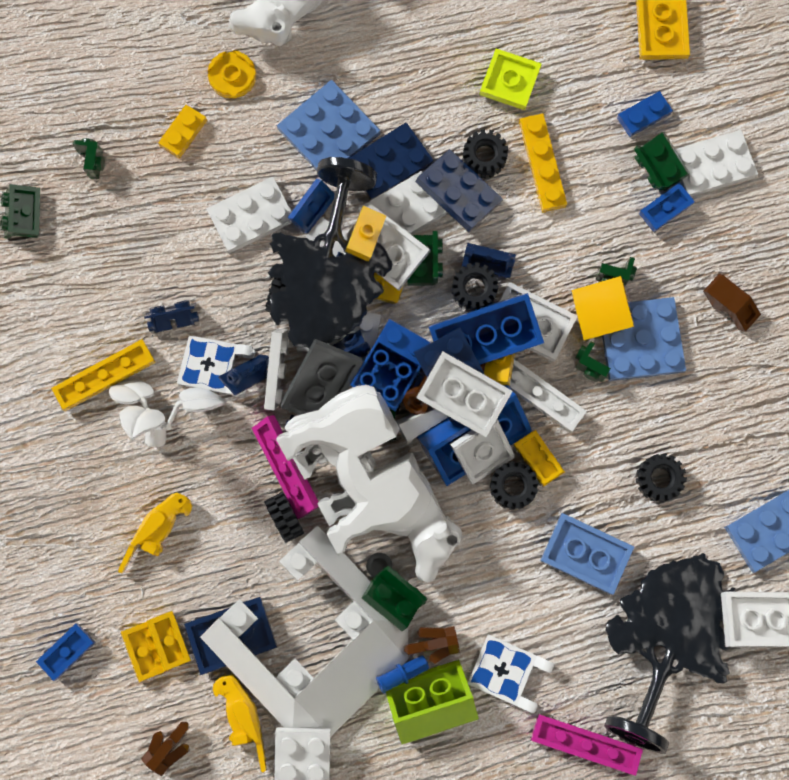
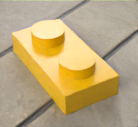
[158,105,207,159]

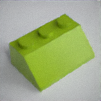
[386,659,479,745]

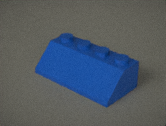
[429,293,544,365]
[417,385,532,486]

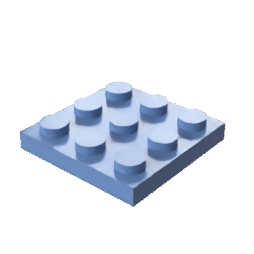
[277,79,380,171]
[602,297,686,381]

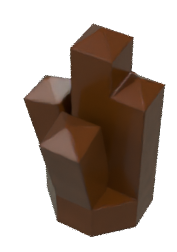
[402,373,430,415]
[404,626,460,664]
[141,722,190,776]

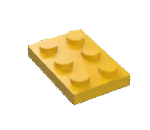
[636,0,690,60]

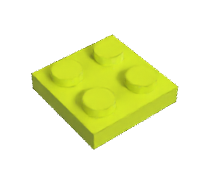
[479,48,542,110]

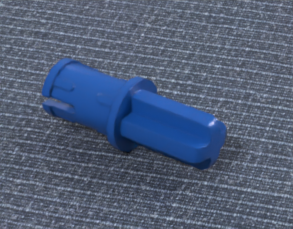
[376,656,429,694]

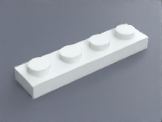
[507,359,587,433]

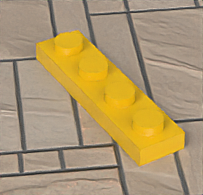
[519,113,567,213]
[51,339,156,412]

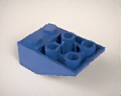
[350,319,431,411]

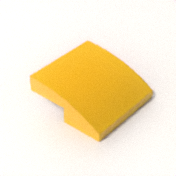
[571,276,634,340]
[120,611,191,683]

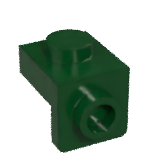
[73,138,105,179]
[596,257,637,287]
[575,341,611,382]

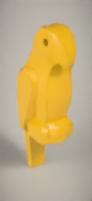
[118,493,193,573]
[213,675,267,773]

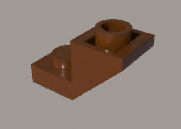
[703,274,761,332]

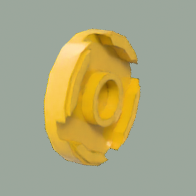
[208,51,256,99]

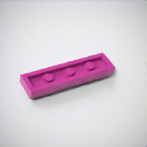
[252,415,319,519]
[530,714,643,776]

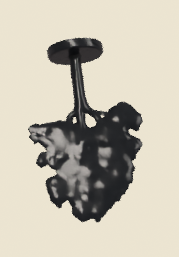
[268,157,392,349]
[604,553,736,754]

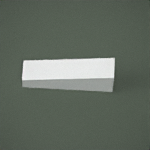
[395,406,448,442]

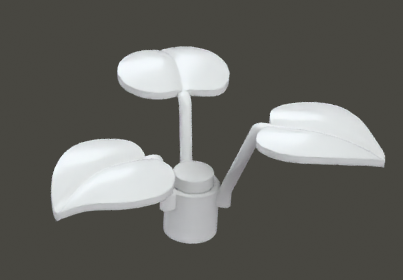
[109,380,225,447]

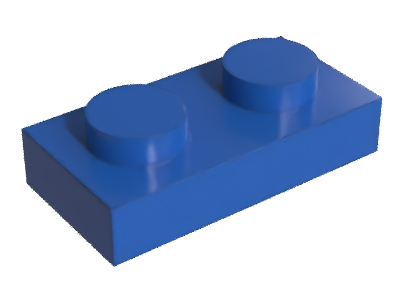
[617,91,673,137]
[288,179,335,234]
[639,182,695,232]
[36,623,96,681]

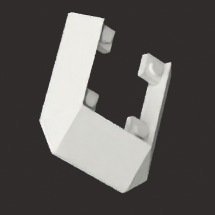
[200,526,408,736]

